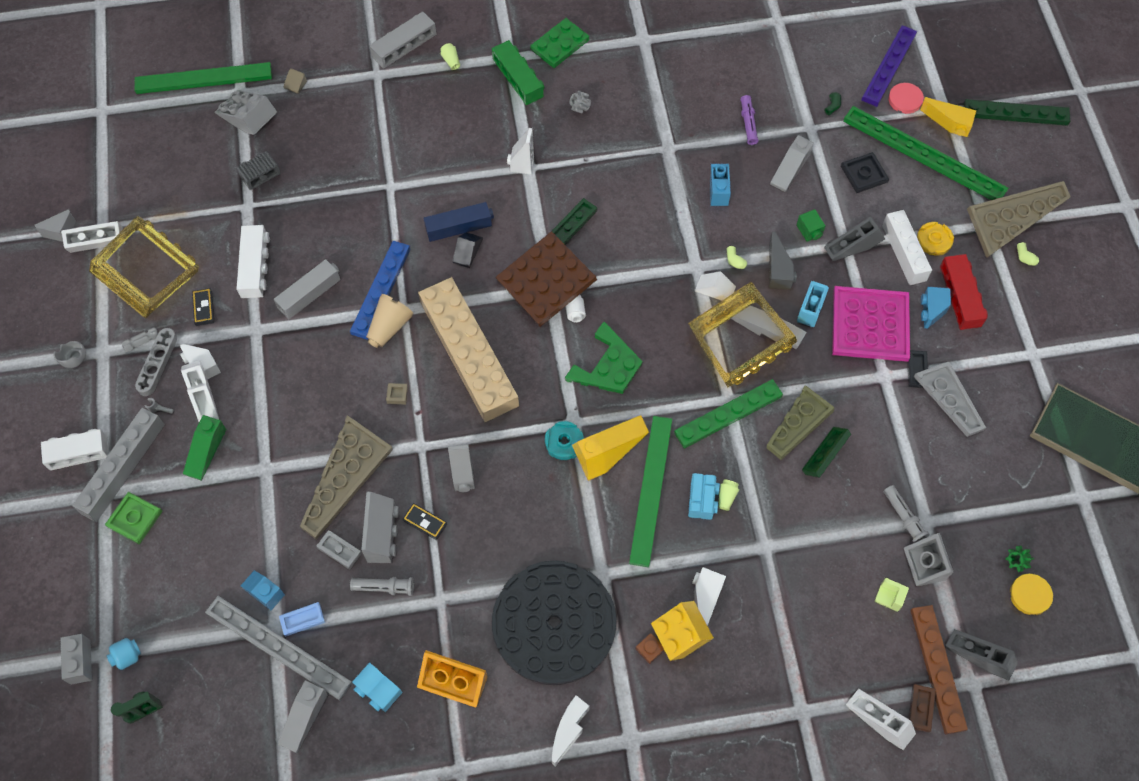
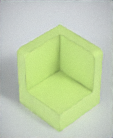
[875,578,909,612]

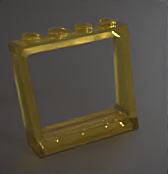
[89,216,199,318]
[688,282,797,388]

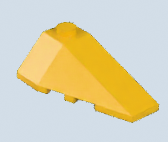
[572,415,649,481]

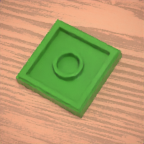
[105,492,162,545]

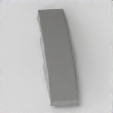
[728,301,807,349]

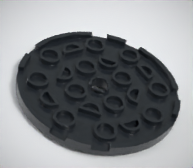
[492,561,616,685]

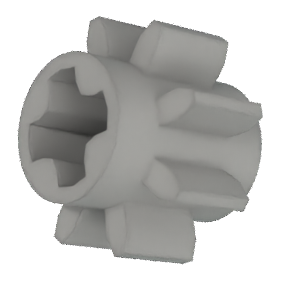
[569,91,591,114]

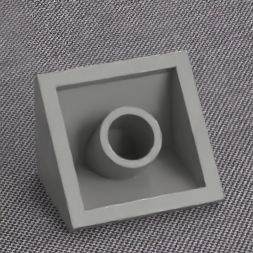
[904,533,953,586]

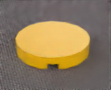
[917,222,954,256]
[1010,574,1053,615]

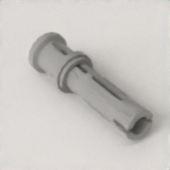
[883,485,930,543]
[350,577,414,596]

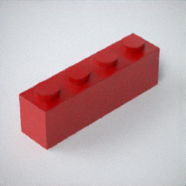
[940,254,988,330]

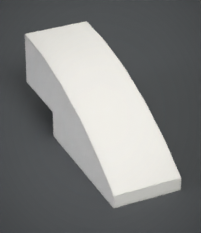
[181,360,219,422]
[552,696,589,767]

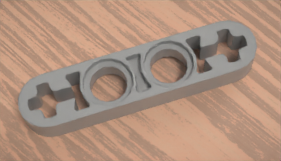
[135,328,177,396]

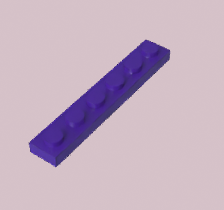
[861,25,917,107]

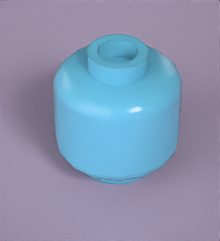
[106,638,141,670]

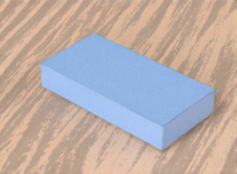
[279,602,325,637]

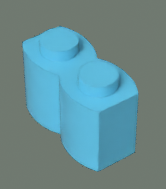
[352,663,403,712]

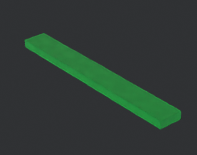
[134,62,272,94]
[629,416,672,568]

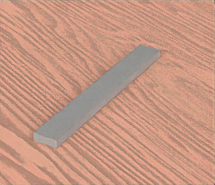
[205,596,352,701]

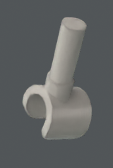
[145,398,174,414]

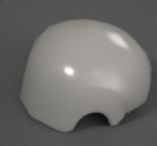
[53,341,86,368]

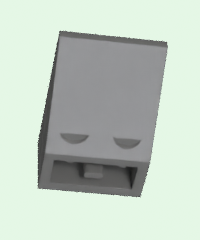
[215,90,277,135]

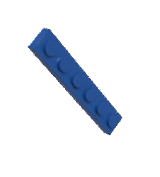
[350,241,410,340]

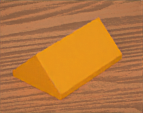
[417,650,488,708]

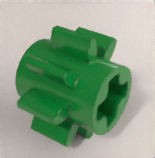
[1005,546,1034,572]

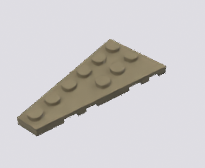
[967,181,1071,258]
[300,415,393,540]

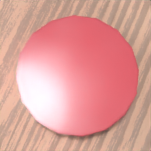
[888,83,924,114]

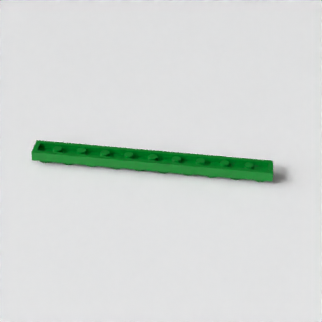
[843,106,1009,200]

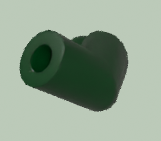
[824,92,841,116]

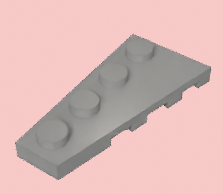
[914,362,986,437]

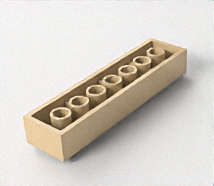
[418,277,519,422]

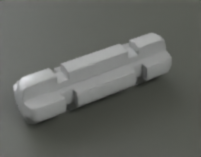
[121,327,158,352]

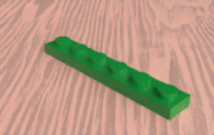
[674,379,783,449]

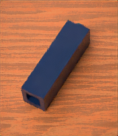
[424,202,494,242]

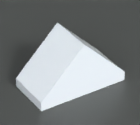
[695,271,736,303]

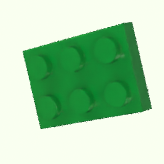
[530,18,589,68]

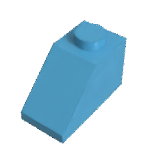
[241,570,285,611]

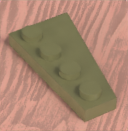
[767,385,835,460]

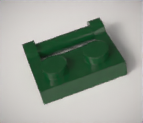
[110,691,163,724]

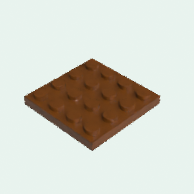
[496,231,597,327]

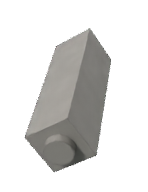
[274,259,340,320]

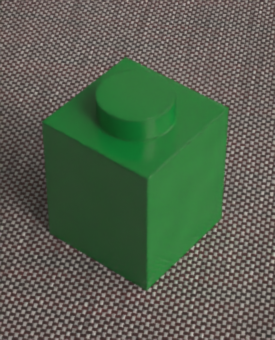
[796,209,825,242]

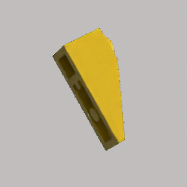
[920,97,976,137]

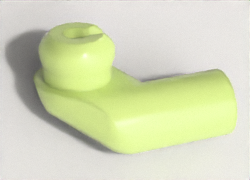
[1017,242,1039,266]
[727,246,747,269]

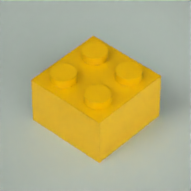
[651,601,714,661]

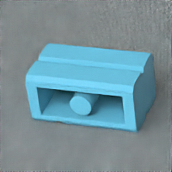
[797,281,829,327]
[688,473,720,520]

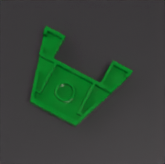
[565,322,643,394]

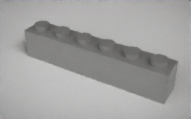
[72,408,165,522]

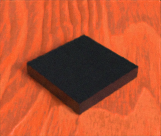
[841,152,889,194]

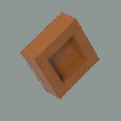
[635,633,664,664]

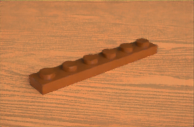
[910,605,968,735]

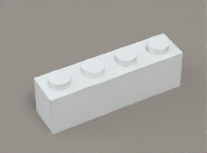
[882,210,932,285]
[237,225,270,298]

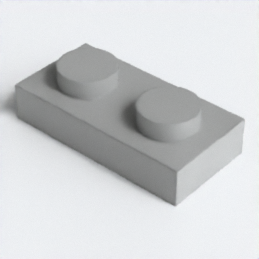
[316,530,362,570]

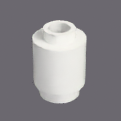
[566,295,586,322]

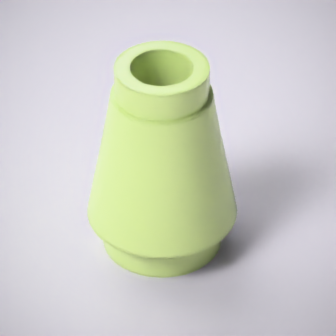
[440,43,460,70]
[718,480,739,511]

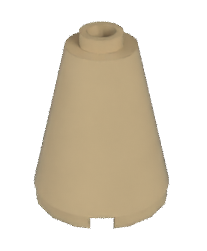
[366,294,414,348]

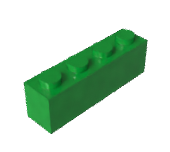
[492,40,545,105]

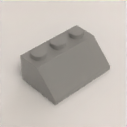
[361,492,399,563]

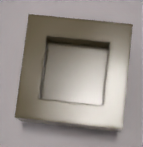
[386,383,408,405]

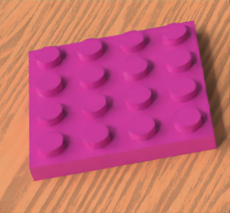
[832,286,910,362]

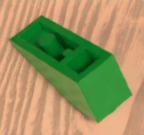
[183,415,227,481]

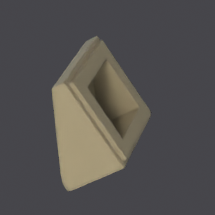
[283,68,307,94]

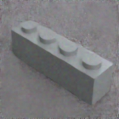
[369,12,437,69]

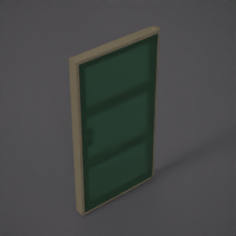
[1030,383,1139,494]

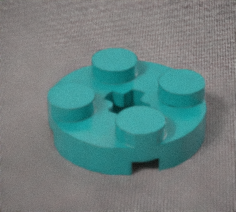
[545,421,584,460]

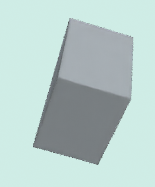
[35,209,76,242]

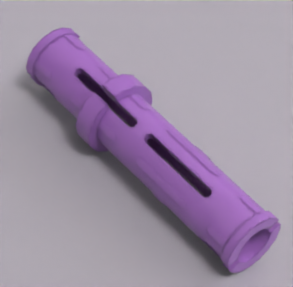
[740,95,759,145]

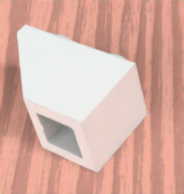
[180,344,221,380]

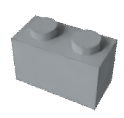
[61,634,92,685]

